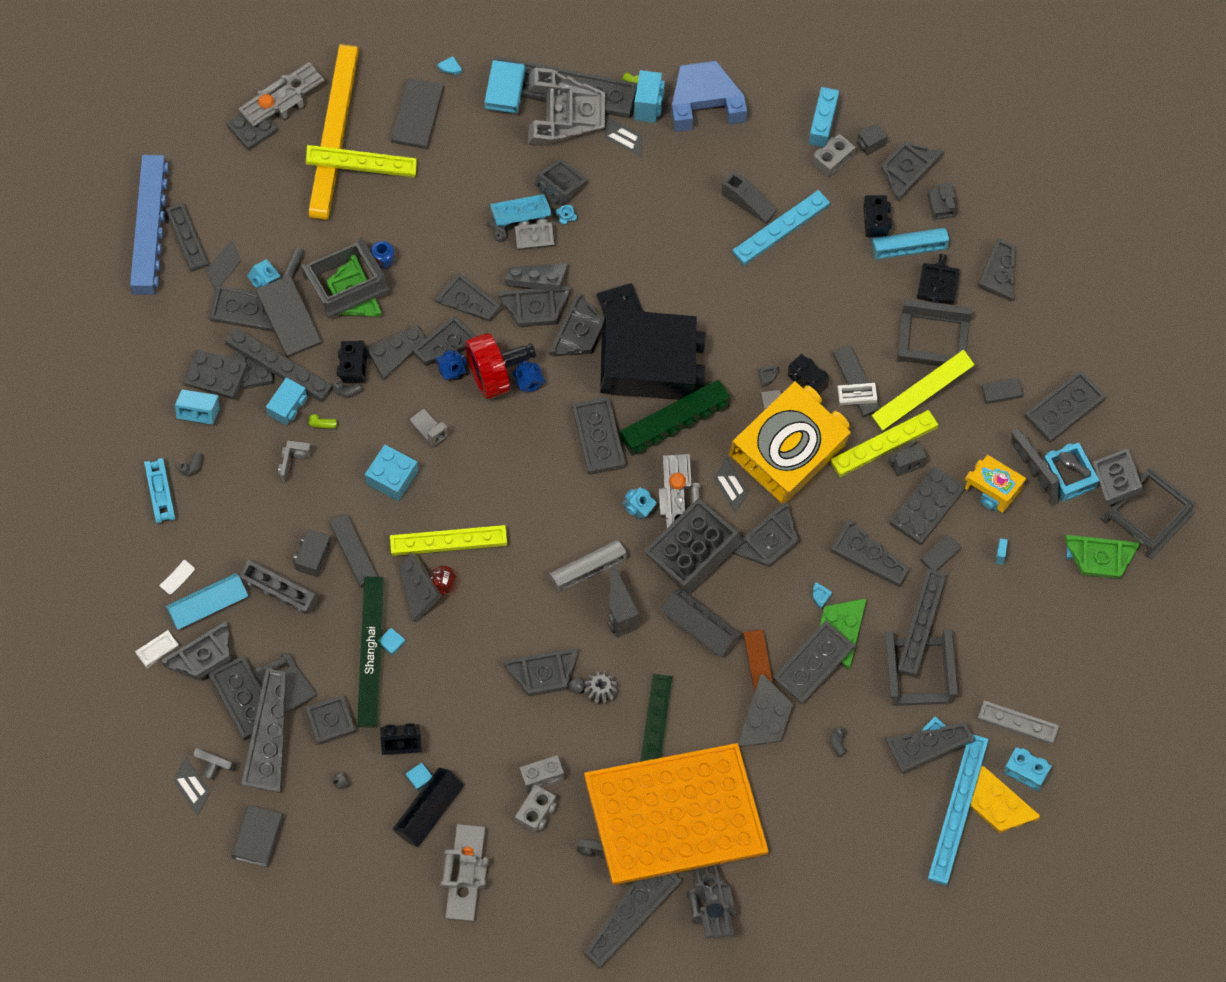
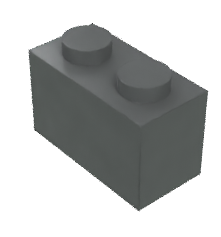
[293,529,331,577]

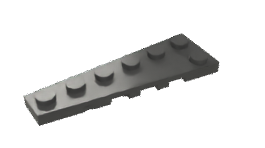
[241,668,286,793]
[585,873,682,969]

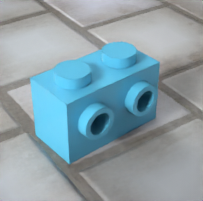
[266,378,307,426]
[175,389,220,425]
[1003,747,1051,792]

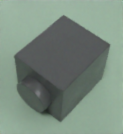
[857,123,887,156]

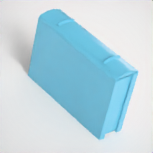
[484,60,526,113]

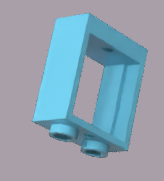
[1044,443,1099,502]

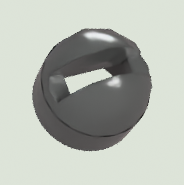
[568,677,585,694]
[333,772,350,789]

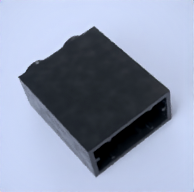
[600,309,706,400]

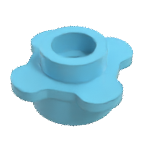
[556,205,577,224]

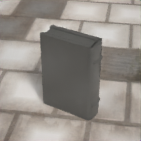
[231,805,283,868]

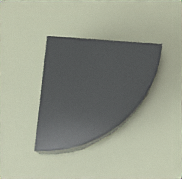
[758,365,777,387]

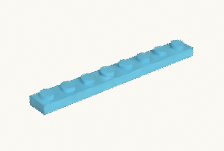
[928,734,989,886]

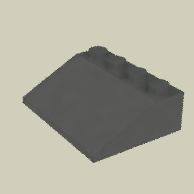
[644,498,742,594]

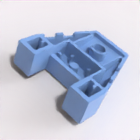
[671,61,747,132]

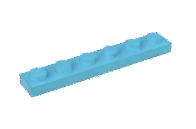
[732,190,830,266]

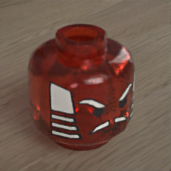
[430,565,456,596]

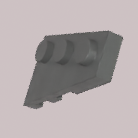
[505,263,568,291]
[412,316,476,365]
[368,325,425,381]

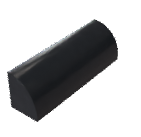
[392,767,464,848]

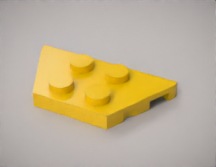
[970,766,1040,834]

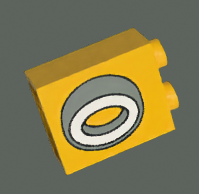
[728,382,851,504]

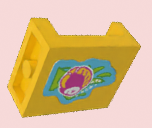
[965,455,1026,513]

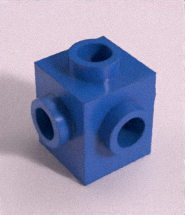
[435,350,467,380]
[512,361,546,392]

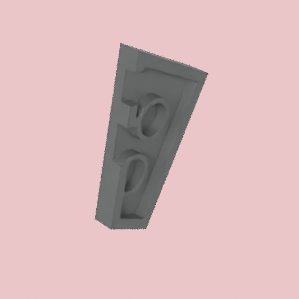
[978,238,1015,301]
[435,273,502,322]
[399,552,442,622]

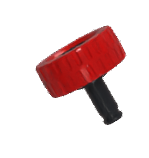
[465,333,536,399]

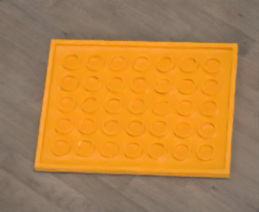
[584,743,769,886]

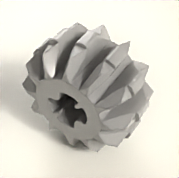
[584,671,617,705]

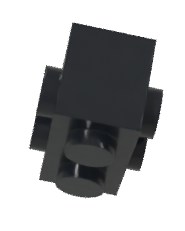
[863,195,892,237]
[337,340,368,383]
[787,353,829,395]
[380,723,421,755]

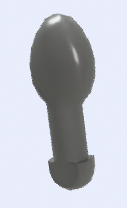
[1059,452,1091,478]

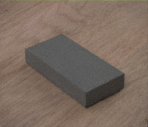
[981,378,1023,404]
[920,534,962,571]

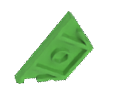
[327,254,382,317]
[1065,535,1139,579]
[820,599,866,670]

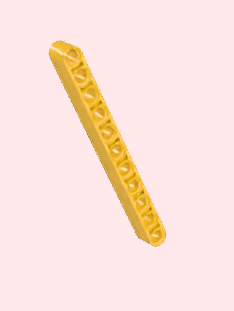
[309,44,358,220]

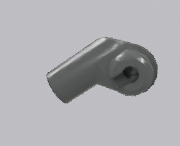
[486,218,506,242]
[333,381,362,398]
[179,452,203,476]
[830,727,847,757]

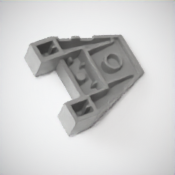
[528,68,605,146]

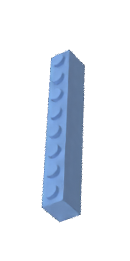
[130,155,169,295]

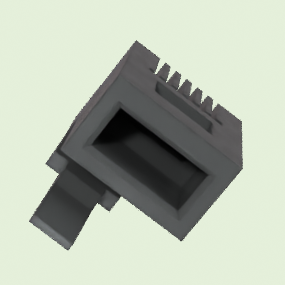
[927,182,957,220]
[888,440,926,477]

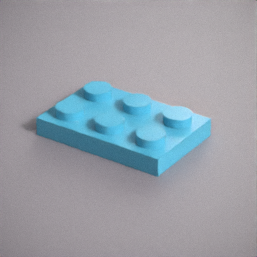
[490,194,551,226]

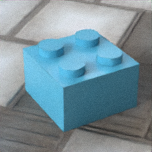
[634,70,665,123]
[365,445,418,501]

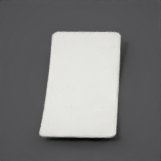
[160,560,195,594]

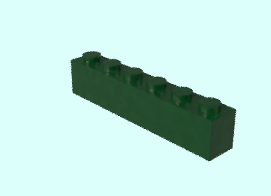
[620,379,730,456]

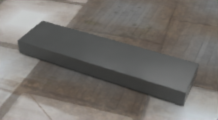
[166,203,209,272]
[833,345,881,417]
[329,514,378,588]

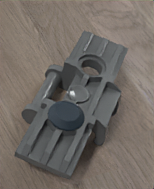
[686,864,736,939]

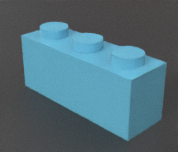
[809,87,839,147]

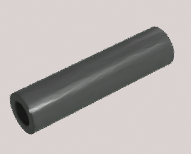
[282,247,304,278]

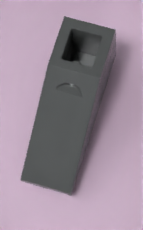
[721,171,777,223]

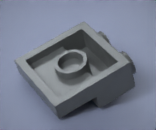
[534,158,588,206]

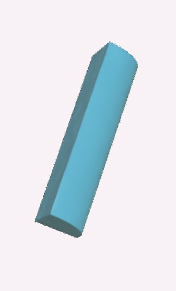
[871,228,949,260]
[165,573,248,630]

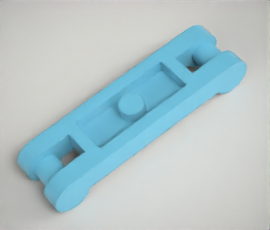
[144,458,175,524]

